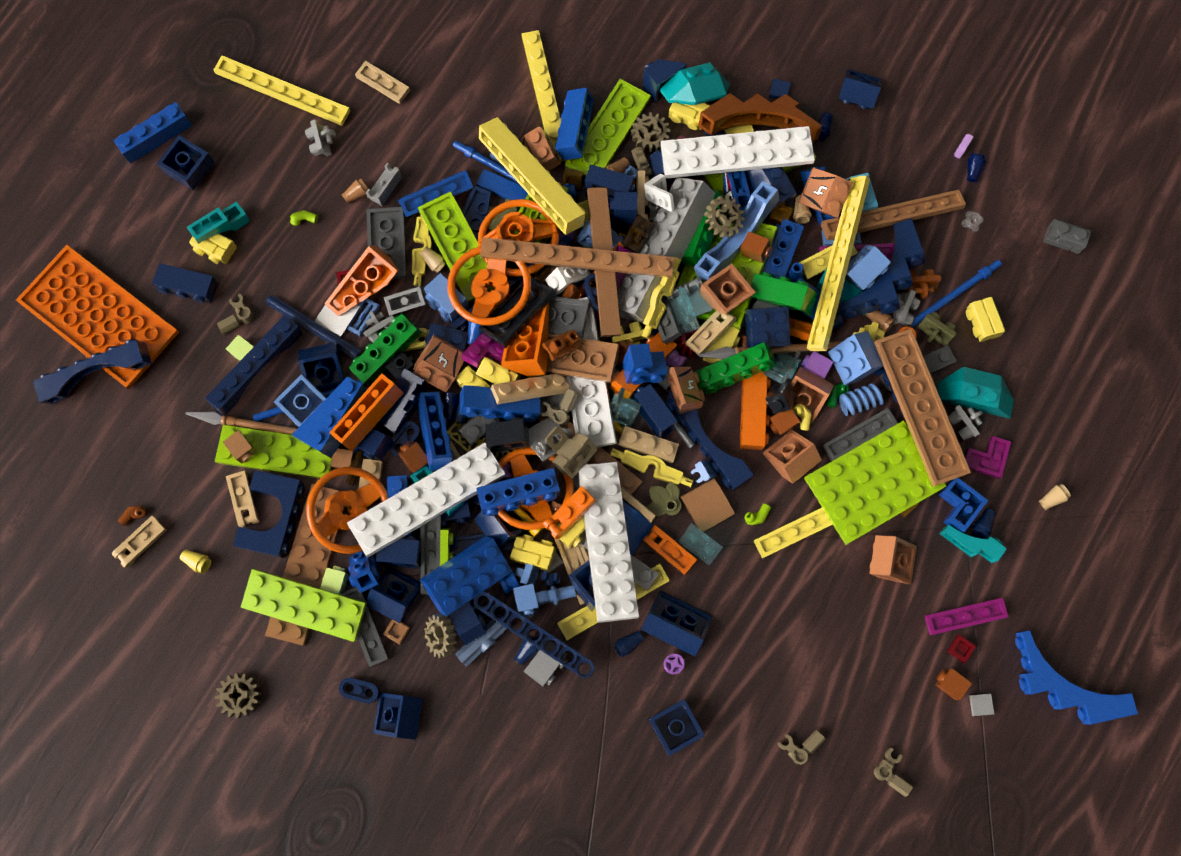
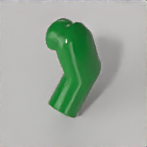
[827,383,849,408]

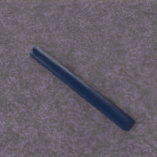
[266,295,361,359]

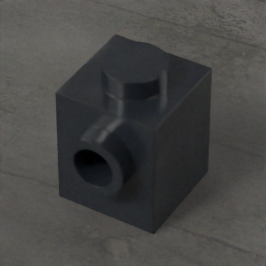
[385,351,416,381]
[766,382,797,414]

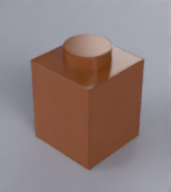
[740,232,772,263]
[769,409,800,437]
[397,441,428,473]
[935,668,972,700]

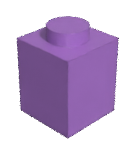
[801,351,833,379]

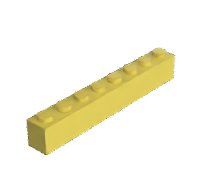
[479,117,585,235]

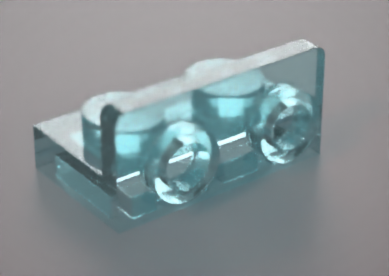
[670,287,700,335]
[764,350,801,384]
[610,388,641,427]
[679,523,723,565]

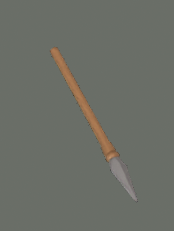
[699,341,842,360]
[186,411,298,435]

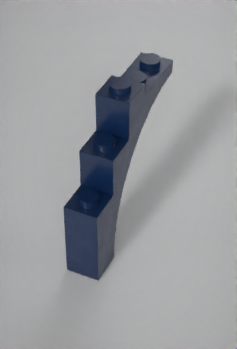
[838,219,925,320]

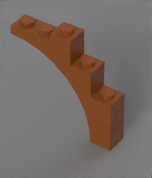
[698,93,822,143]

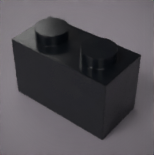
[485,417,530,452]

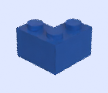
[622,343,668,385]
[938,478,988,532]

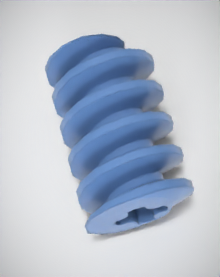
[839,383,884,417]

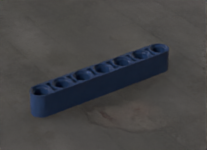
[474,592,595,679]

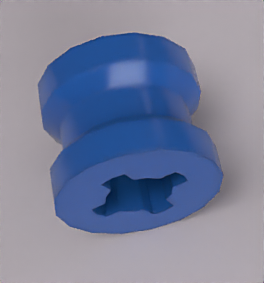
[499,570,520,595]

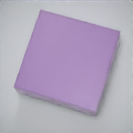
[954,134,973,159]

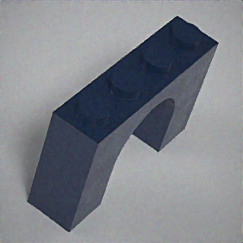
[233,470,305,558]

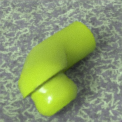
[290,210,318,226]
[745,503,771,525]

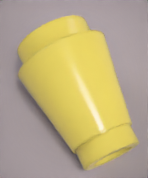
[180,549,211,574]

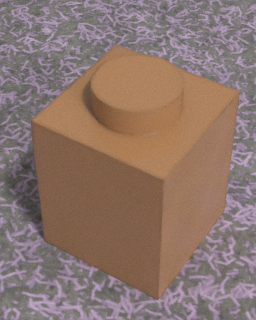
[223,430,257,464]

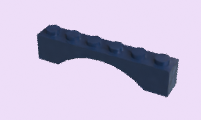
[205,315,302,417]
[33,339,152,404]
[666,392,754,492]

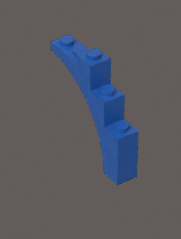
[1015,630,1138,725]

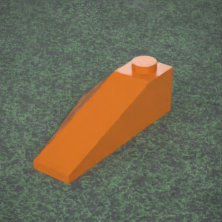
[324,245,399,316]
[501,303,549,376]

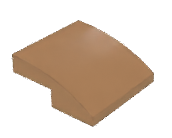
[680,478,735,533]

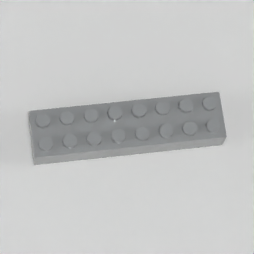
[617,177,715,323]

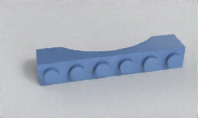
[694,181,780,282]

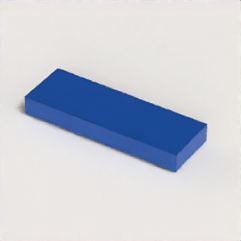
[476,169,528,200]

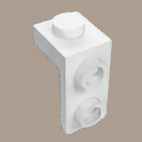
[644,174,674,211]
[545,266,591,295]

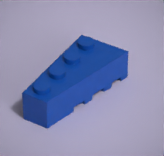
[292,377,367,458]

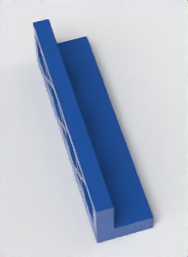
[397,170,473,217]

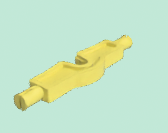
[412,214,432,286]
[641,257,681,339]
[610,448,693,488]

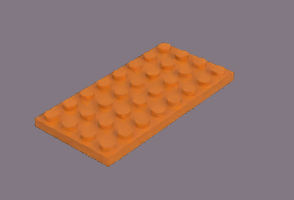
[16,245,179,389]

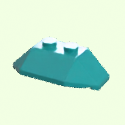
[660,62,730,105]
[937,367,1014,419]

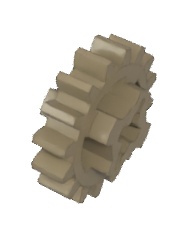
[631,112,670,152]
[704,196,745,238]
[424,613,457,658]
[215,673,261,718]

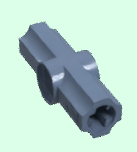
[455,613,508,667]

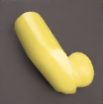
[792,404,812,431]

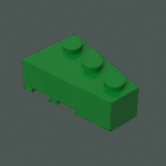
[751,272,818,316]

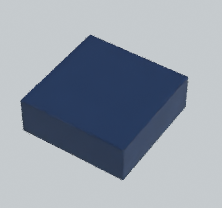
[769,78,791,99]

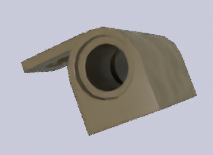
[545,426,598,479]

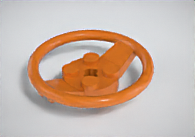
[478,199,559,277]
[447,246,531,325]
[495,447,574,530]
[306,467,388,554]

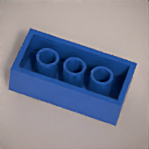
[420,536,512,616]

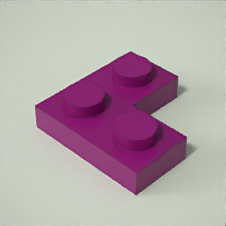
[462,333,504,368]
[965,436,1011,479]

